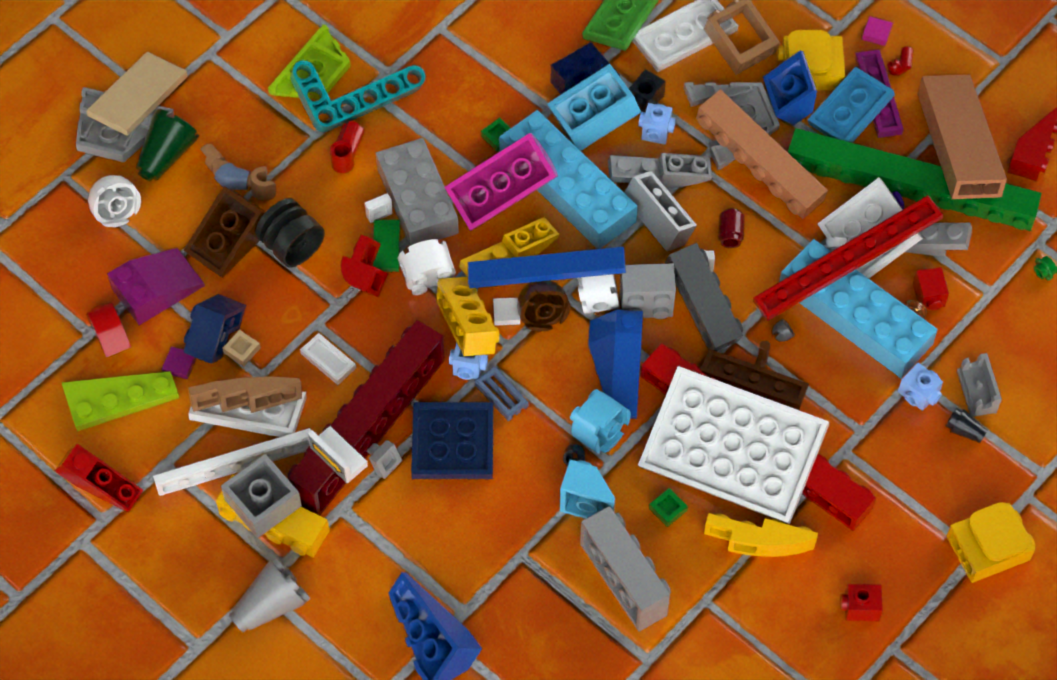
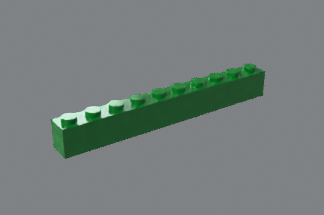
[788,128,1042,231]

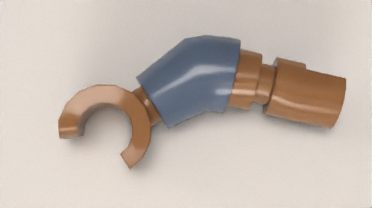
[200,144,276,201]

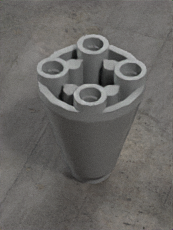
[229,557,311,632]

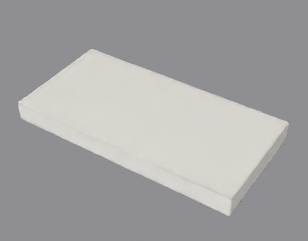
[632,0,738,72]

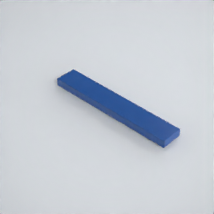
[468,247,626,288]

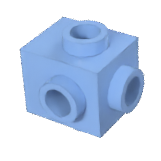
[638,103,676,145]
[449,343,488,380]
[898,362,943,411]

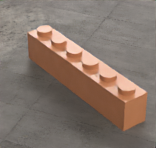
[696,89,828,219]

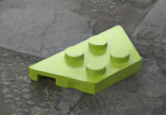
[268,24,351,100]

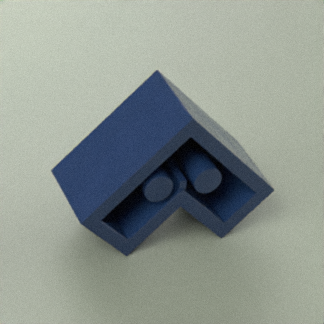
[183,294,246,364]

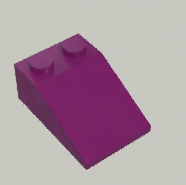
[107,248,205,325]

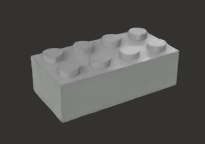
[376,138,459,246]
[580,506,671,632]

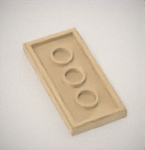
[87,52,187,136]

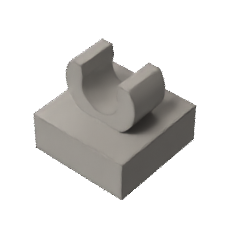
[367,440,402,479]

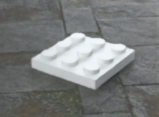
[818,178,923,279]

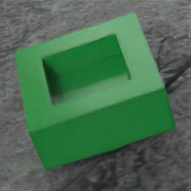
[481,118,511,152]
[649,488,688,527]

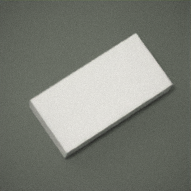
[300,333,356,385]

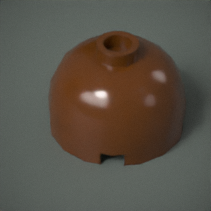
[517,281,571,332]

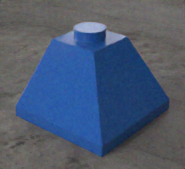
[763,50,817,125]

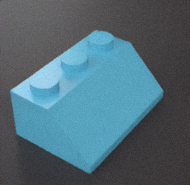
[547,64,641,151]

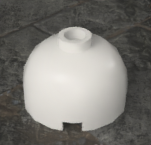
[88,175,141,227]

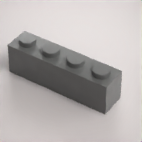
[665,243,743,351]

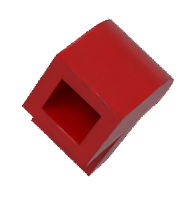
[341,235,388,298]
[86,303,131,357]

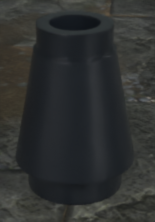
[945,408,988,443]

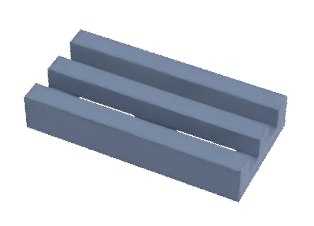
[475,367,529,421]

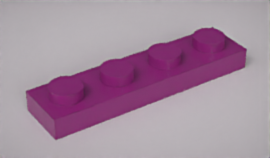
[855,49,903,138]

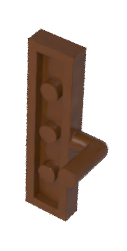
[701,341,809,410]

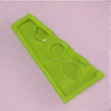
[62,371,179,431]

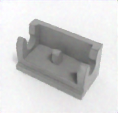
[957,353,1002,417]

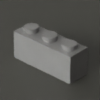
[624,171,697,252]

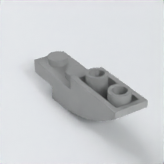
[608,153,712,188]
[905,223,972,256]

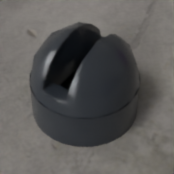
[563,444,585,466]

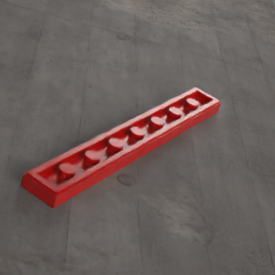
[753,195,943,321]

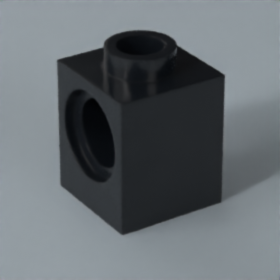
[629,69,666,112]

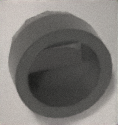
[772,319,795,342]

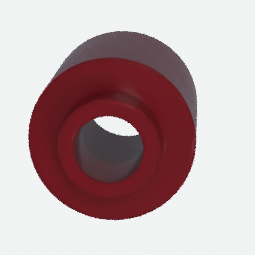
[718,208,745,248]

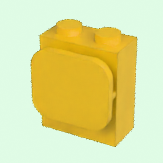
[777,30,845,90]
[946,502,1035,583]

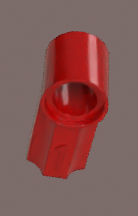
[330,121,364,173]

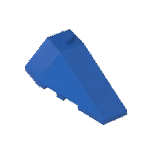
[588,310,643,419]
[389,572,482,680]

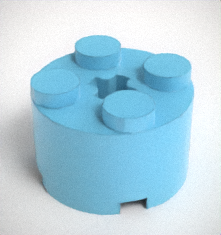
[570,389,631,454]

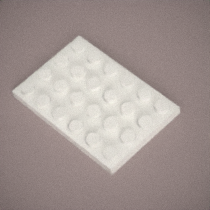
[638,366,830,524]

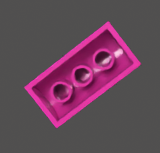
[444,133,558,231]

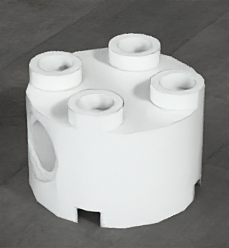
[398,239,456,295]
[577,274,620,314]

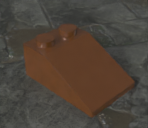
[183,186,266,277]

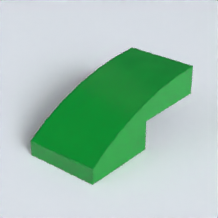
[373,220,400,272]

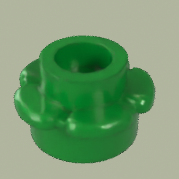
[1034,256,1057,280]

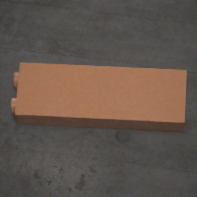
[917,75,1007,199]

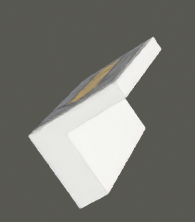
[308,426,368,483]

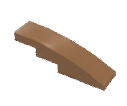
[188,377,302,413]

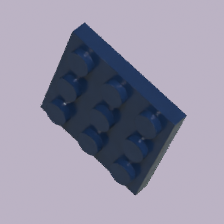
[411,402,493,479]

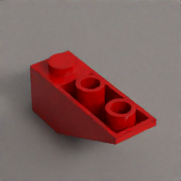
[1007,108,1057,181]
[55,443,143,512]

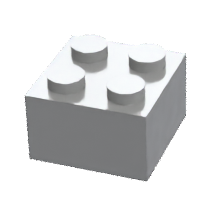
[619,263,676,319]
[221,454,302,538]

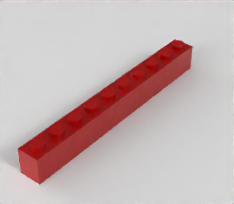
[641,343,876,532]

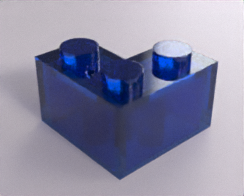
[551,42,620,94]

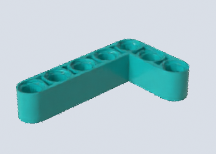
[290,60,426,132]

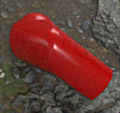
[887,47,913,76]

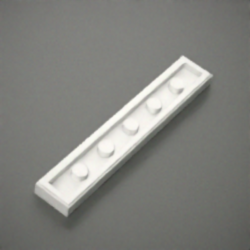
[153,428,311,496]

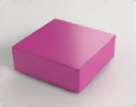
[862,16,893,46]

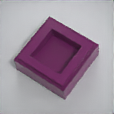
[162,347,197,380]

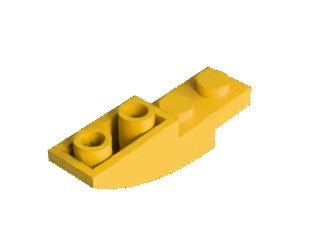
[459,217,559,277]
[704,513,818,557]

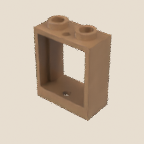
[704,0,780,75]

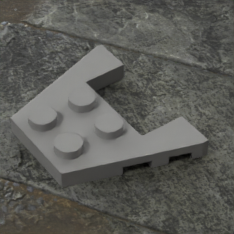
[683,82,780,170]
[76,87,174,162]

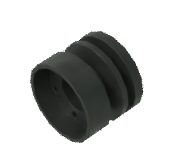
[255,198,325,267]

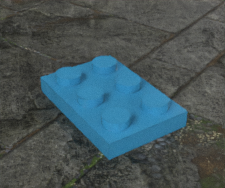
[808,67,895,143]

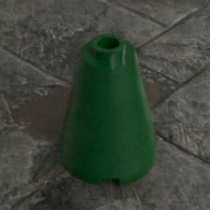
[136,109,199,182]

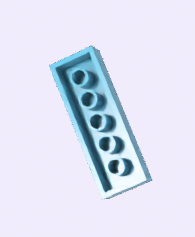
[499,110,638,249]
[779,239,938,378]

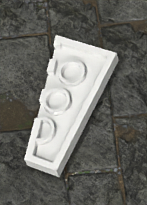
[188,392,307,437]

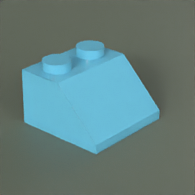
[560,460,615,519]

